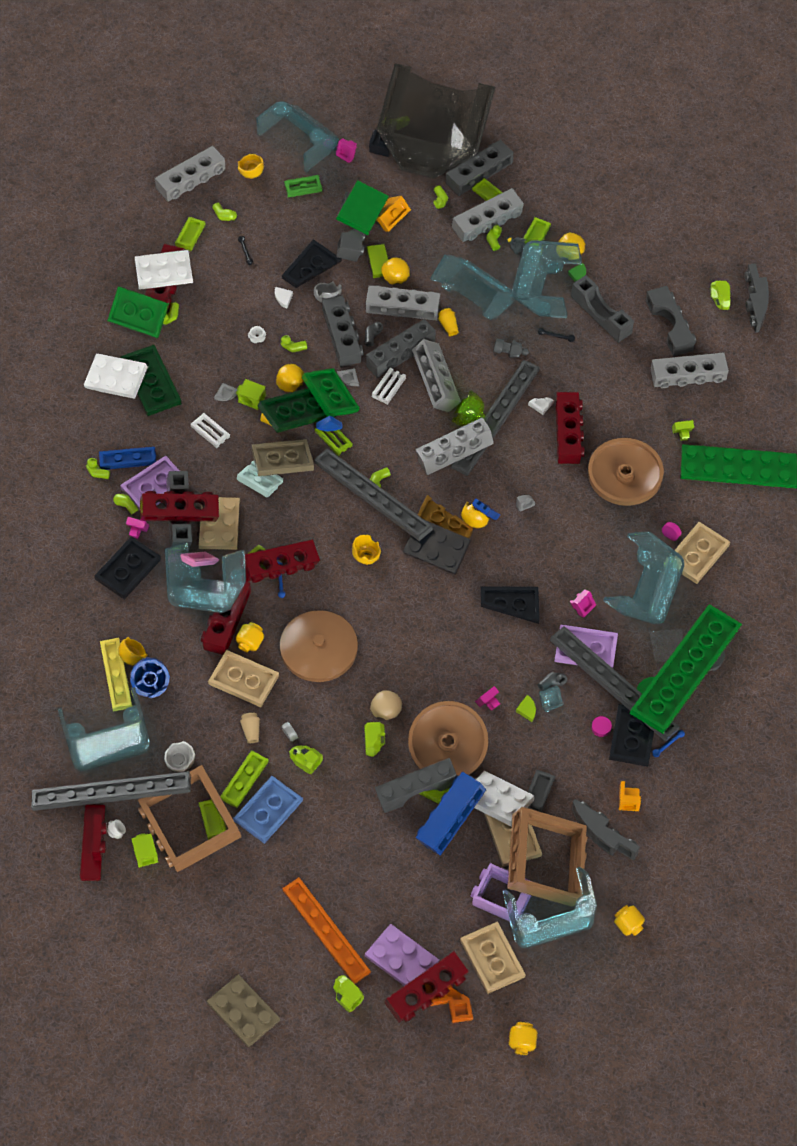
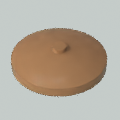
[588,438,664,506]
[280,611,358,682]
[408,701,488,776]

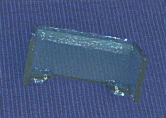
[256,101,339,173]
[512,240,582,318]
[430,254,518,320]
[603,531,684,624]
[165,543,246,613]
[57,687,150,771]
[502,867,597,948]

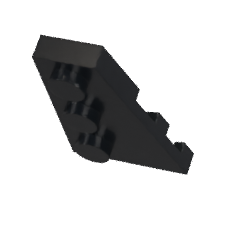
[282,239,342,288]
[480,586,539,624]

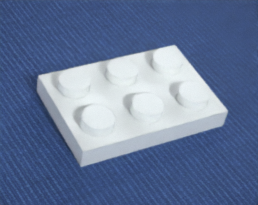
[135,250,193,290]
[84,353,148,399]
[474,771,534,826]

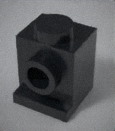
[369,129,396,157]

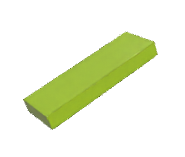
[220,750,269,808]

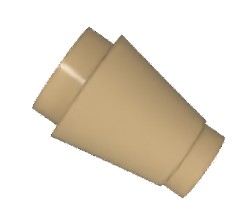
[240,713,260,743]

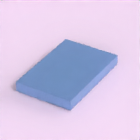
[233,776,303,844]

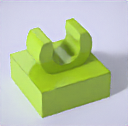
[672,420,694,441]

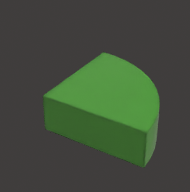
[568,263,586,282]

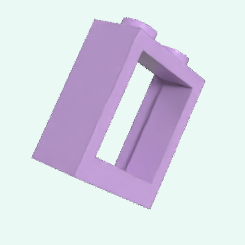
[471,863,532,925]

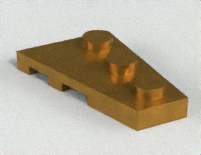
[418,495,473,539]

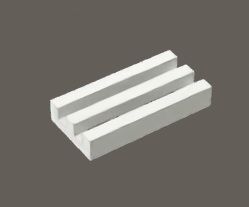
[372,368,406,405]
[191,413,230,448]

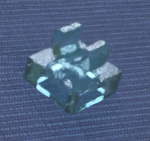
[539,686,563,712]

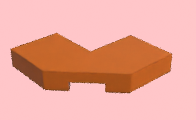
[425,984,473,1023]

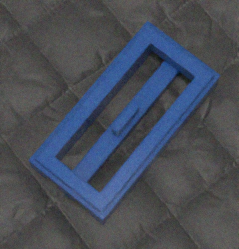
[472,499,500,520]

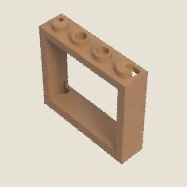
[138,765,242,872]
[507,807,588,907]

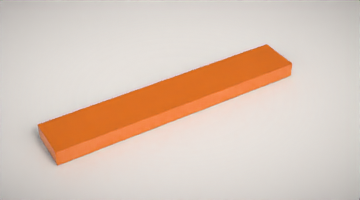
[282,877,371,984]

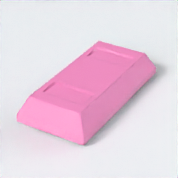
[180,552,219,567]

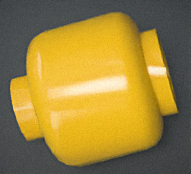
[236,622,264,652]
[614,905,645,936]
[509,1022,537,1055]

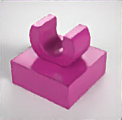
[335,138,357,163]
[126,517,149,539]
[570,590,596,618]
[475,686,500,711]

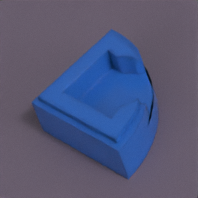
[316,416,343,431]

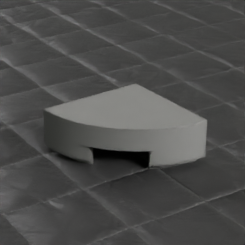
[337,368,359,386]
[214,383,237,401]
[516,495,535,512]

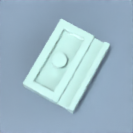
[237,461,284,498]

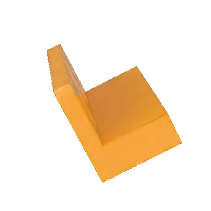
[376,196,411,232]

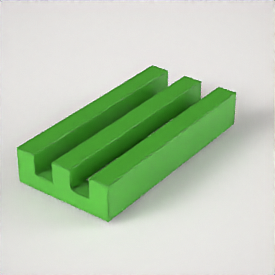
[284,175,322,197]

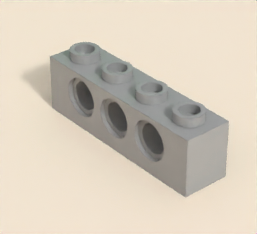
[155,146,225,202]
[452,188,524,242]
[366,285,440,321]
[412,339,461,412]
[651,353,728,388]
[416,417,494,475]

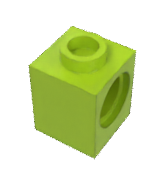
[236,379,266,410]
[131,833,158,868]

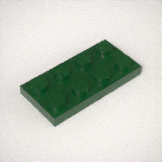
[120,345,182,416]
[258,388,336,433]

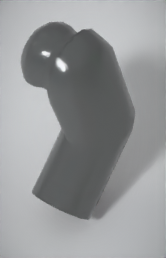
[365,322,383,346]
[537,672,567,691]

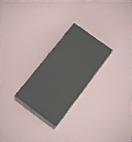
[528,770,555,812]

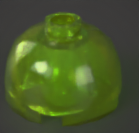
[451,390,485,427]

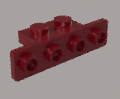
[80,805,107,881]

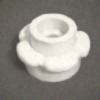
[248,326,266,343]
[107,820,126,839]

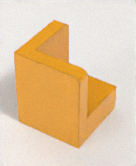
[619,781,641,811]

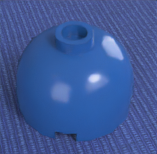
[130,657,170,698]

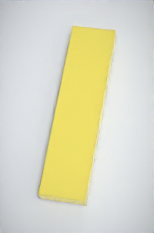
[100,638,133,711]

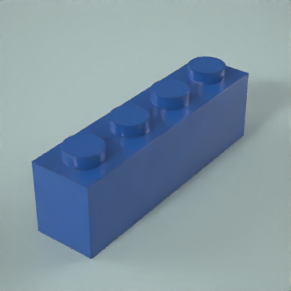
[416,772,486,856]

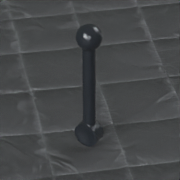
[238,236,253,265]
[538,328,575,342]

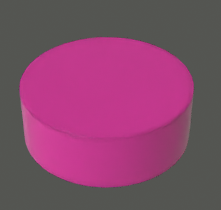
[662,522,681,541]
[592,716,612,737]

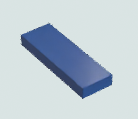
[99,447,156,470]

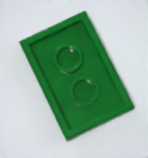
[336,180,389,235]
[107,286,169,338]
[302,368,360,417]

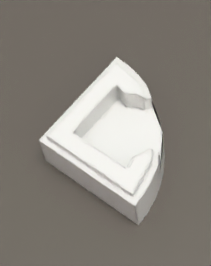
[275,287,293,308]
[528,397,554,415]

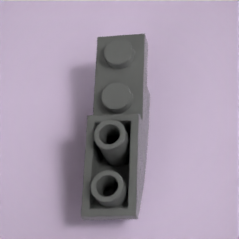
[744,263,769,333]
[572,799,640,860]

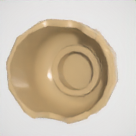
[370,690,402,720]

